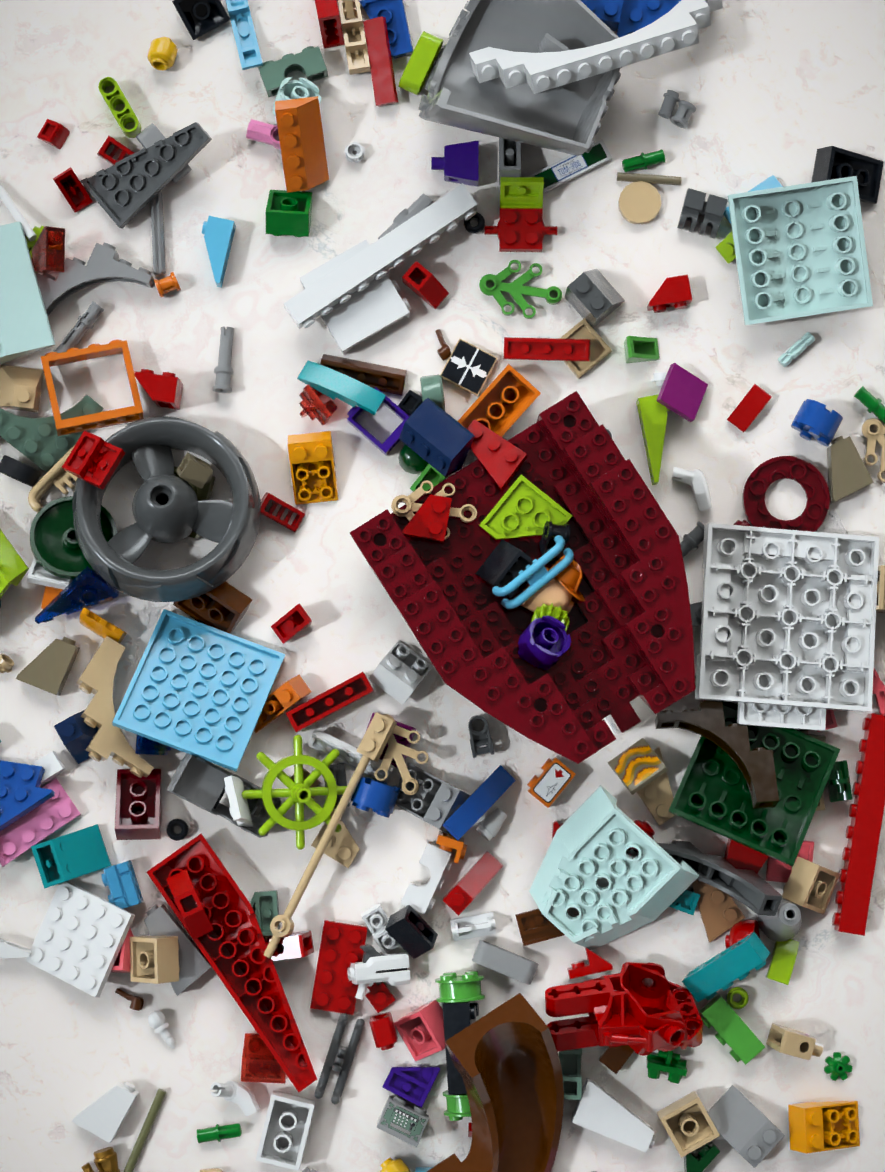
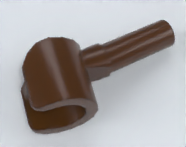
[435,329,451,361]
[115,988,144,1011]

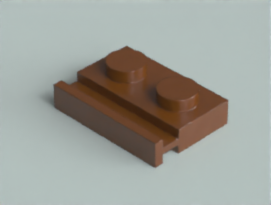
[515,908,565,946]

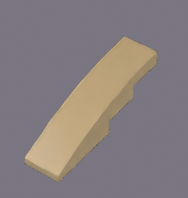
[338,0,371,75]

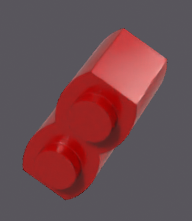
[369,1012,398,1050]

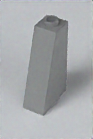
[144,904,212,996]

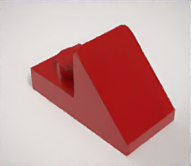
[271,603,312,644]
[567,947,613,979]

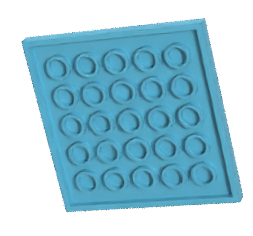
[112,609,285,772]

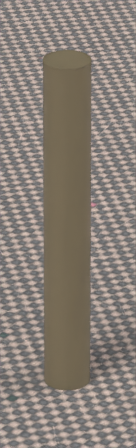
[617,172,681,186]

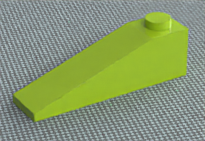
[636,394,670,485]

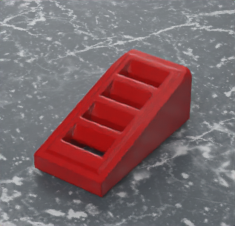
[97,136,134,165]
[261,492,305,532]

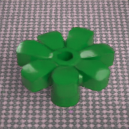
[824,1052,852,1081]

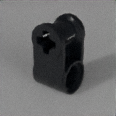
[539,521,570,565]

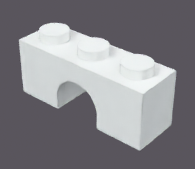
[400,842,454,914]

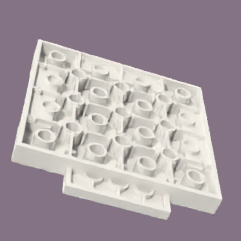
[695,523,880,731]

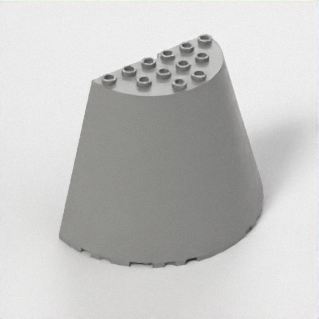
[419,0,622,156]

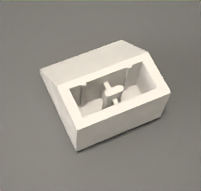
[369,640,433,705]

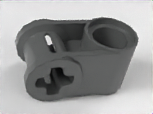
[468,715,494,758]

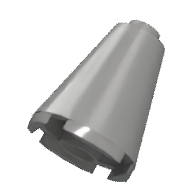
[758,898,802,942]

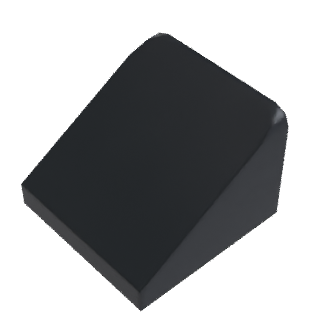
[398,390,423,416]

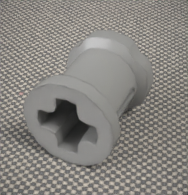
[670,100,696,129]

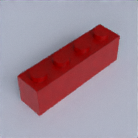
[286,672,374,733]

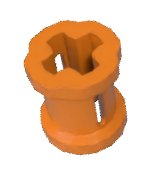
[154,272,181,297]

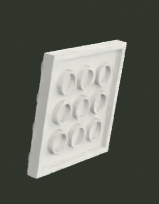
[25,881,135,998]

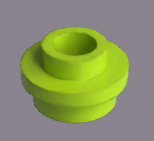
[726,987,749,1009]

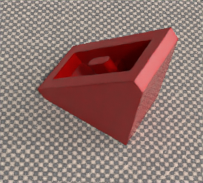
[53,167,93,213]

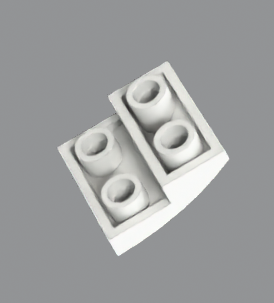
[224,775,253,827]

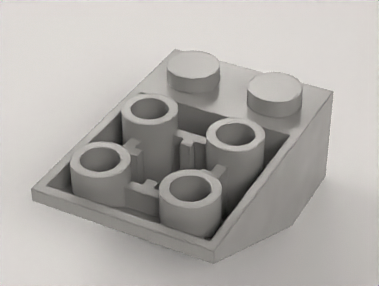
[395,763,471,834]

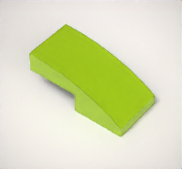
[766,939,800,985]

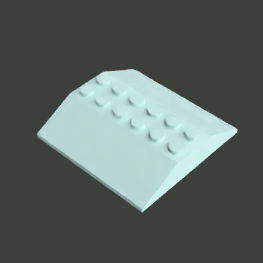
[727,176,873,325]
[0,222,56,364]

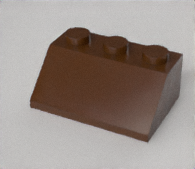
[173,581,253,634]

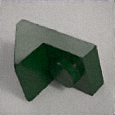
[684,1141,720,1172]

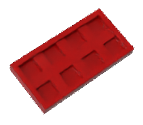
[310,920,368,1015]

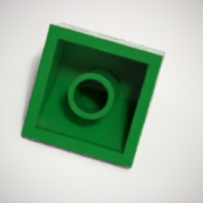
[265,190,312,237]

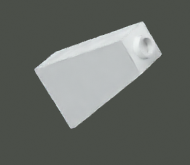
[571,1078,656,1153]

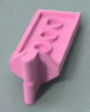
[0,778,81,867]

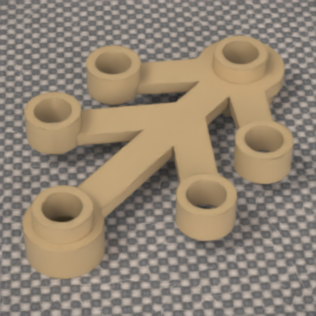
[862,418,885,483]
[391,480,477,540]
[370,714,429,795]

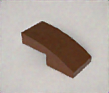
[599,1045,634,1074]

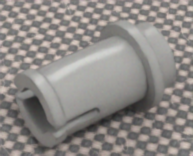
[658,90,680,119]

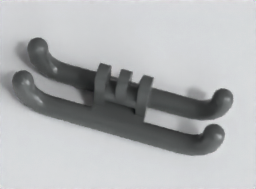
[314,1013,365,1104]

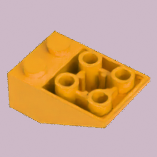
[287,431,338,505]
[788,1101,860,1154]

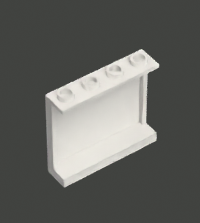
[299,239,411,355]

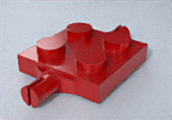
[484,208,557,252]

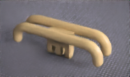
[28,445,78,513]

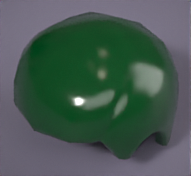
[398,444,429,474]

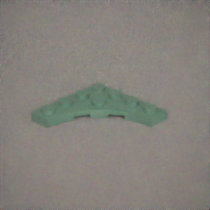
[0,394,104,473]

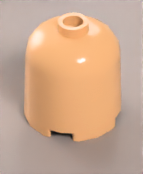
[520,577,574,614]

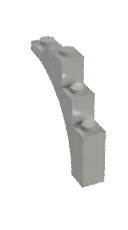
[36,243,154,316]

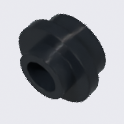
[464,212,485,234]
[166,819,189,841]

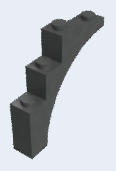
[636,840,783,916]

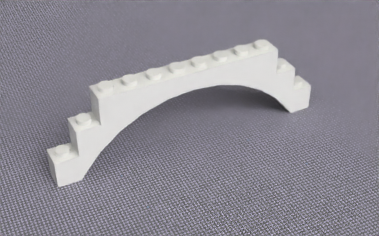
[469,0,723,94]

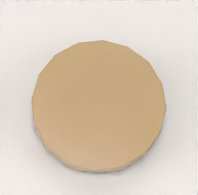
[618,181,661,224]

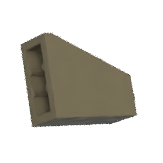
[827,436,873,504]
[16,637,80,696]

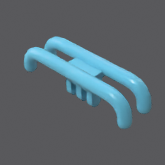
[492,535,574,609]

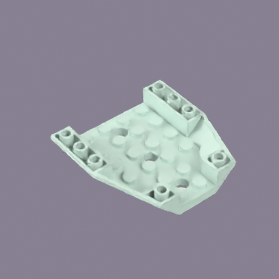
[529,785,699,950]

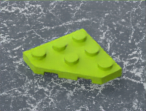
[479,475,572,540]

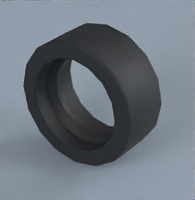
[0,455,41,487]

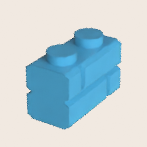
[101,860,144,909]

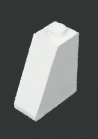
[71,1081,139,1143]

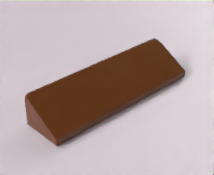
[320,354,407,396]

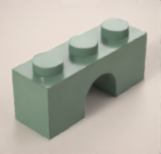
[258,46,328,98]
[559,1048,582,1100]

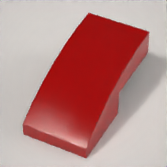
[727,384,772,432]

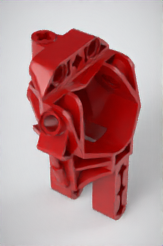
[545,962,703,1056]

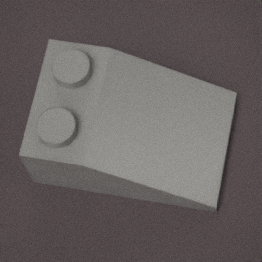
[707,1085,785,1168]

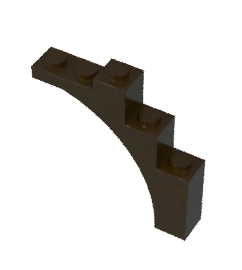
[655,700,779,809]

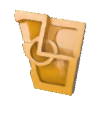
[79,607,127,644]

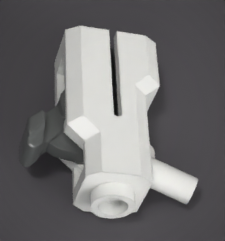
[347,944,410,1000]

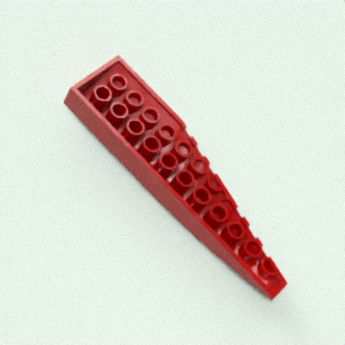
[147,834,317,1092]

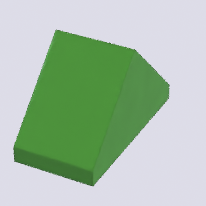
[624,336,660,363]
[410,464,448,492]

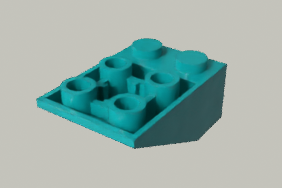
[31,824,112,889]

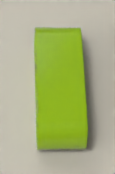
[398,31,443,95]
[98,77,141,138]

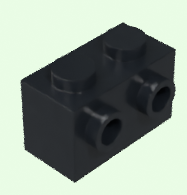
[385,905,438,959]

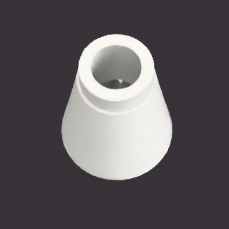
[476,808,507,841]

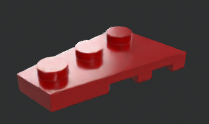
[467,419,528,491]

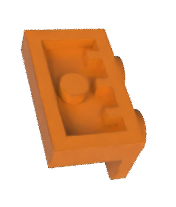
[436,831,467,864]

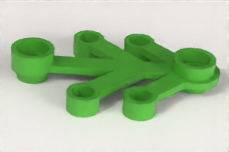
[479,260,562,319]

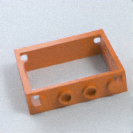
[41,340,144,436]

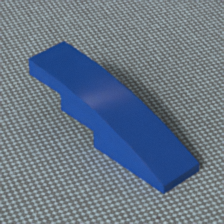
[442,765,516,841]

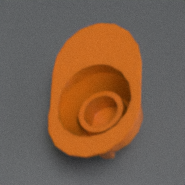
[545,555,585,602]

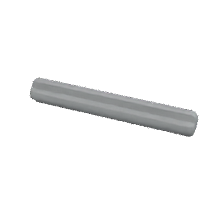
[150,191,166,275]

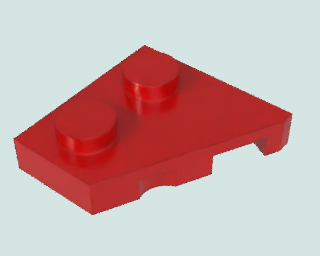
[402,494,452,542]

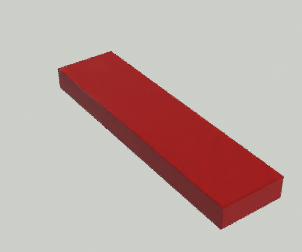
[363,16,398,107]
[503,337,591,362]

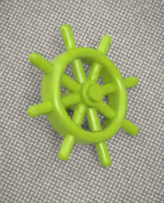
[242,735,355,850]

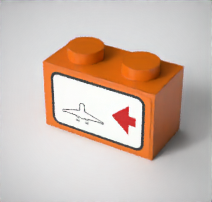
[527,757,576,808]

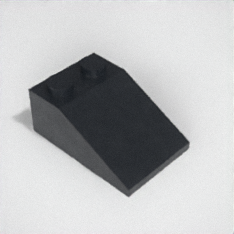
[811,146,884,204]

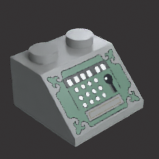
[376,1095,429,1147]

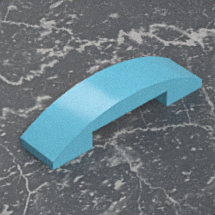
[226,0,263,70]

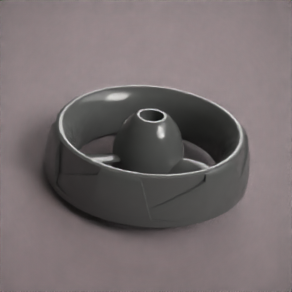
[72,416,261,602]

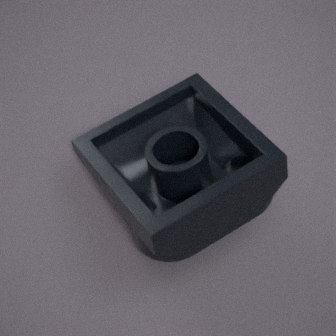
[172,0,230,40]

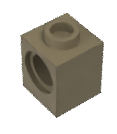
[176,452,213,489]

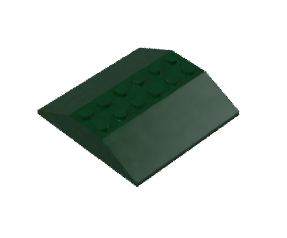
[668,701,840,867]

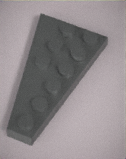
[80,122,212,229]

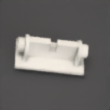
[450,912,497,942]

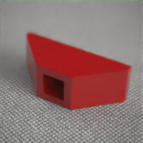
[166,869,214,939]

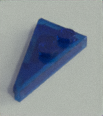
[35,566,119,624]

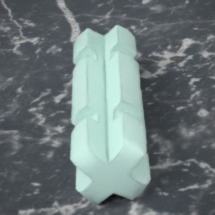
[778,332,815,367]

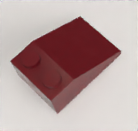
[115,769,162,840]

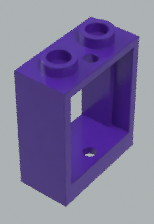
[347,387,409,456]

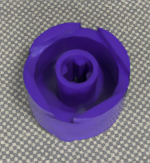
[518,616,571,670]

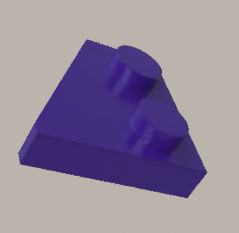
[382,1067,441,1108]

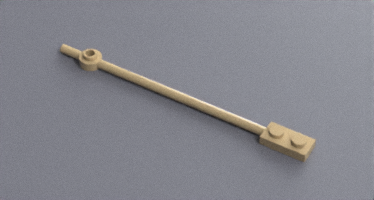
[263,712,397,959]

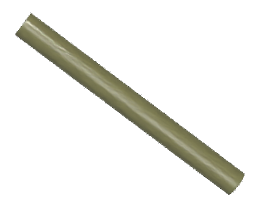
[124,1089,166,1172]

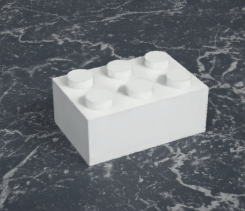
[255,1090,316,1171]

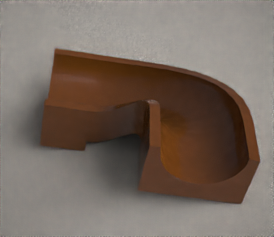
[427,993,564,1172]

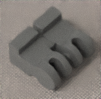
[677,188,728,239]

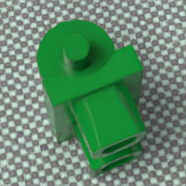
[646,1050,687,1084]

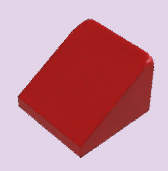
[37,119,70,149]

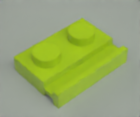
[500,177,544,209]

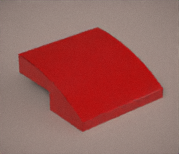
[62,431,125,490]

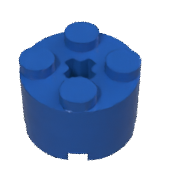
[791,399,843,447]
[351,776,400,818]

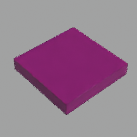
[656,363,708,422]

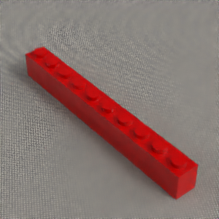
[832,713,885,936]

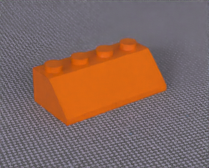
[275,96,329,193]
[457,364,541,437]

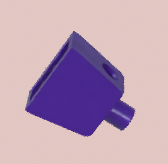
[431,141,479,186]

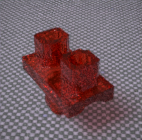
[299,384,337,426]

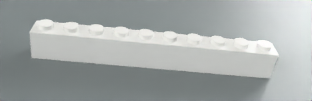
[284,183,478,329]

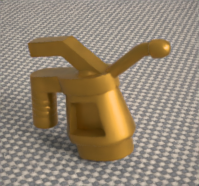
[81,1147,120,1172]

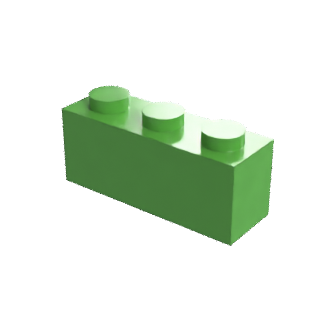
[699,994,765,1065]

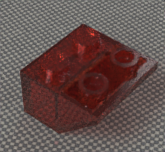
[241,1033,287,1084]

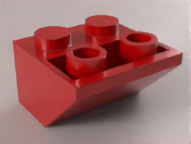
[134,369,183,410]

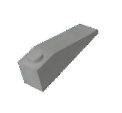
[499,138,521,185]

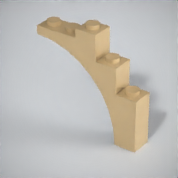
[76,636,154,778]

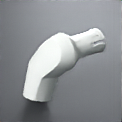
[671,467,712,511]
[210,1080,260,1116]

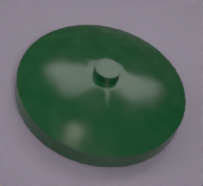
[30,496,118,579]

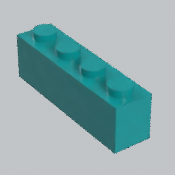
[682,932,770,1002]

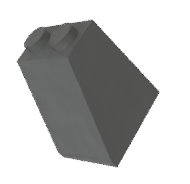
[565,269,625,328]

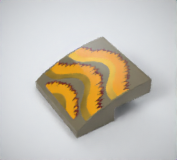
[608,738,668,795]

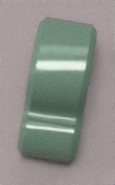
[420,374,445,411]

